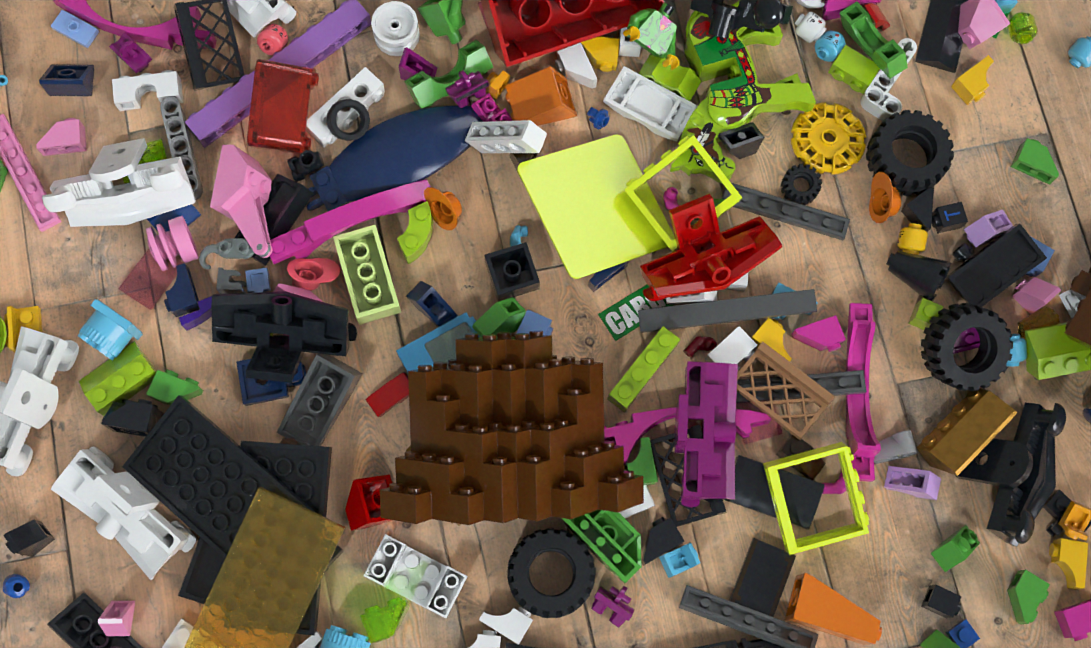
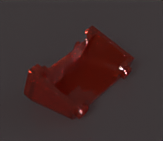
[247,59,319,154]

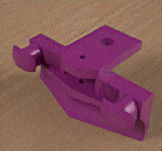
[674,361,738,507]

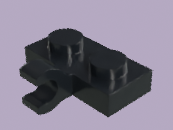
[1043,490,1091,537]

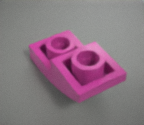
[471,93,513,122]

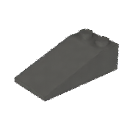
[277,354,363,446]

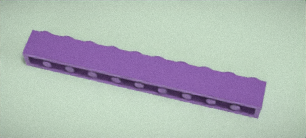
[185,0,371,148]

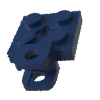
[236,359,307,406]

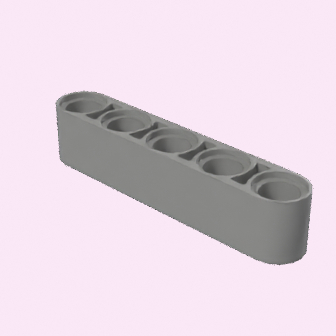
[160,97,203,200]

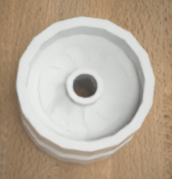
[371,1,420,56]

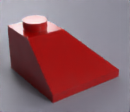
[345,474,393,531]

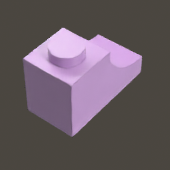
[964,210,1013,247]
[884,466,941,500]

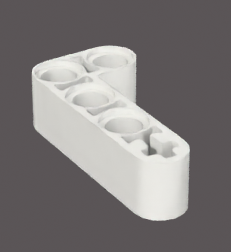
[860,38,917,121]

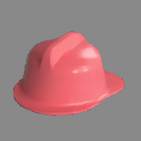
[287,258,341,291]

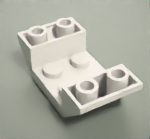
[363,534,468,618]

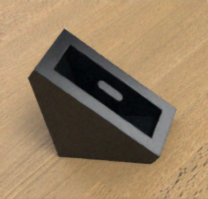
[901,187,934,232]

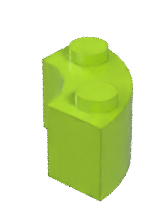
[638,55,702,101]
[397,201,433,264]

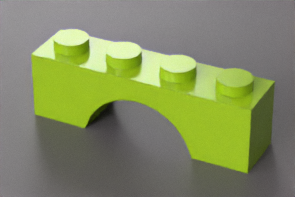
[607,326,681,413]

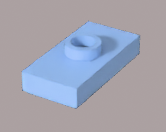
[51,10,99,48]

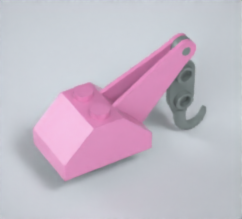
[199,145,272,269]

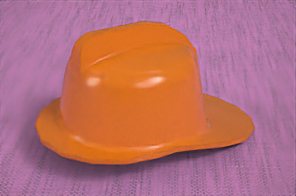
[869,172,901,223]
[424,187,462,230]

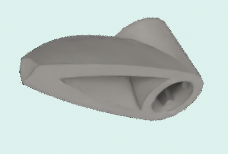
[874,431,918,464]

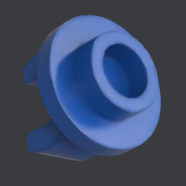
[587,107,609,130]

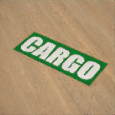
[598,284,673,341]

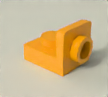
[486,70,510,100]

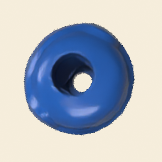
[3,574,30,598]

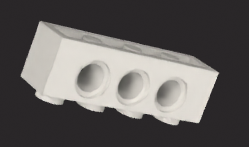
[304,67,385,148]
[465,120,547,153]

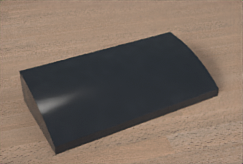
[235,174,313,266]
[946,223,1047,307]
[723,455,825,529]
[178,537,230,610]

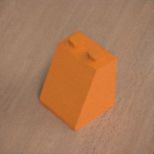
[505,66,577,126]

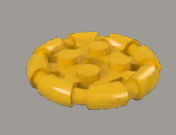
[791,102,866,175]

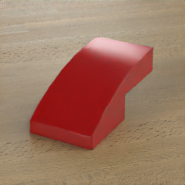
[864,3,890,31]
[365,372,409,417]

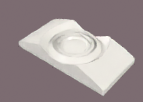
[603,66,698,142]

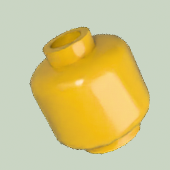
[897,223,928,255]

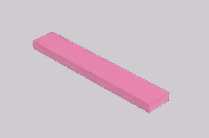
[0,114,61,232]

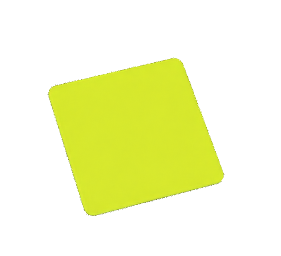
[517,134,675,279]

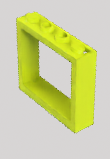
[625,135,742,252]
[763,442,869,555]

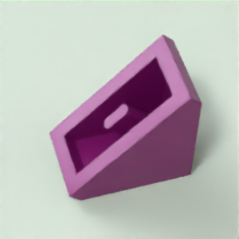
[399,47,438,80]

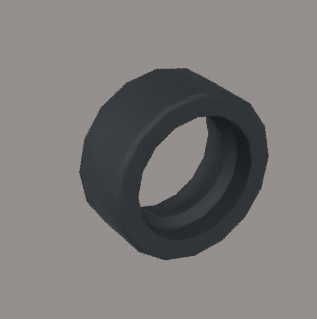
[326,99,370,141]

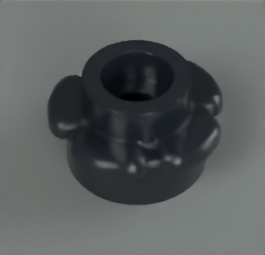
[952,243,973,262]

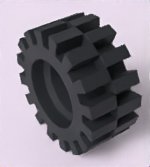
[781,164,822,205]

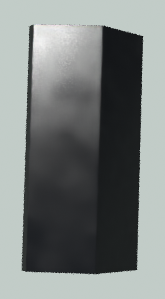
[915,0,967,73]
[47,593,143,648]

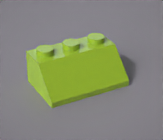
[1025,322,1091,380]
[79,341,157,416]

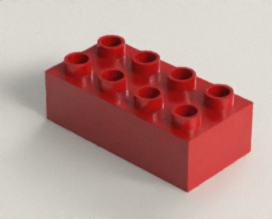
[481,0,664,67]

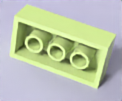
[333,225,401,325]

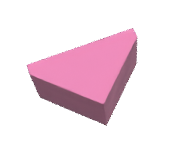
[98,601,135,636]

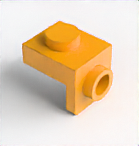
[1058,500,1091,540]

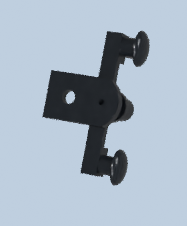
[690,0,793,38]

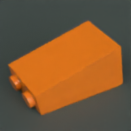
[784,573,882,645]

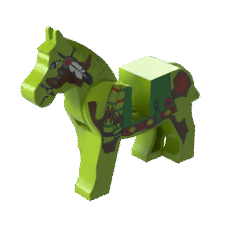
[670,0,816,183]

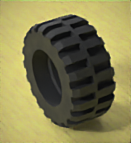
[866,110,954,196]
[921,303,1013,391]
[507,528,596,618]

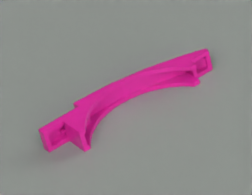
[53,0,217,50]
[270,179,430,264]
[846,303,881,482]
[604,407,772,465]

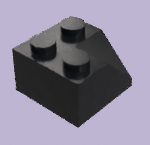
[484,242,540,302]
[101,399,164,437]

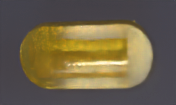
[1018,307,1060,339]

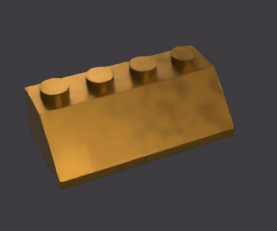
[916,388,1017,476]

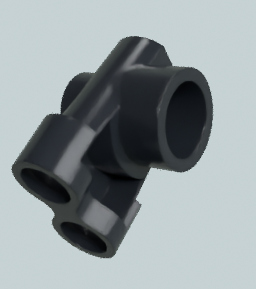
[287,150,324,182]

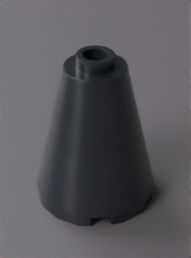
[886,251,951,302]

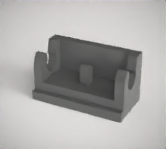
[216,268,247,294]

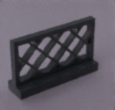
[174,0,245,91]
[650,424,727,527]

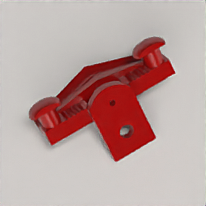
[640,194,782,301]

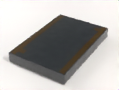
[729,538,796,617]

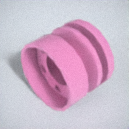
[146,216,199,271]

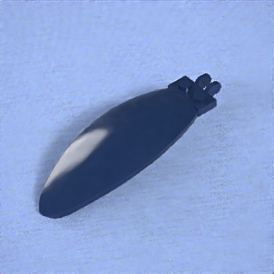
[307,105,483,211]

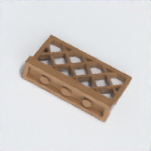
[737,342,835,440]

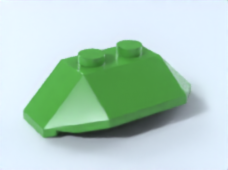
[561,510,642,583]

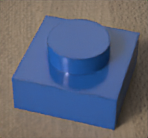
[946,619,980,648]

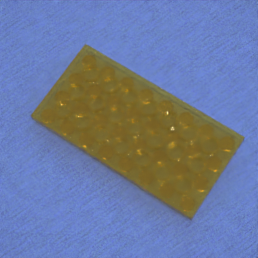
[184,487,346,648]

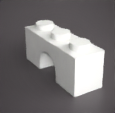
[112,70,183,111]

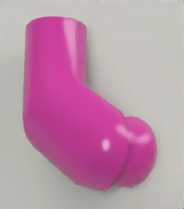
[663,187,680,210]
[822,472,847,494]

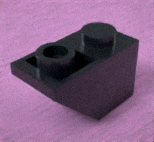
[3,520,55,557]

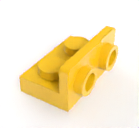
[4,306,42,353]

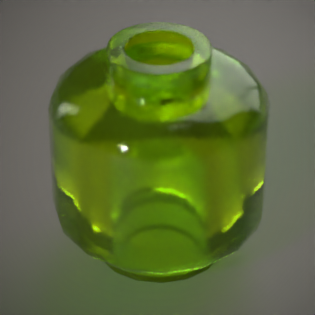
[1007,12,1038,44]

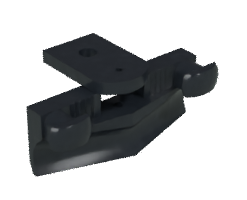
[211,292,357,383]
[955,402,1066,547]

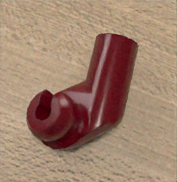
[683,336,717,358]

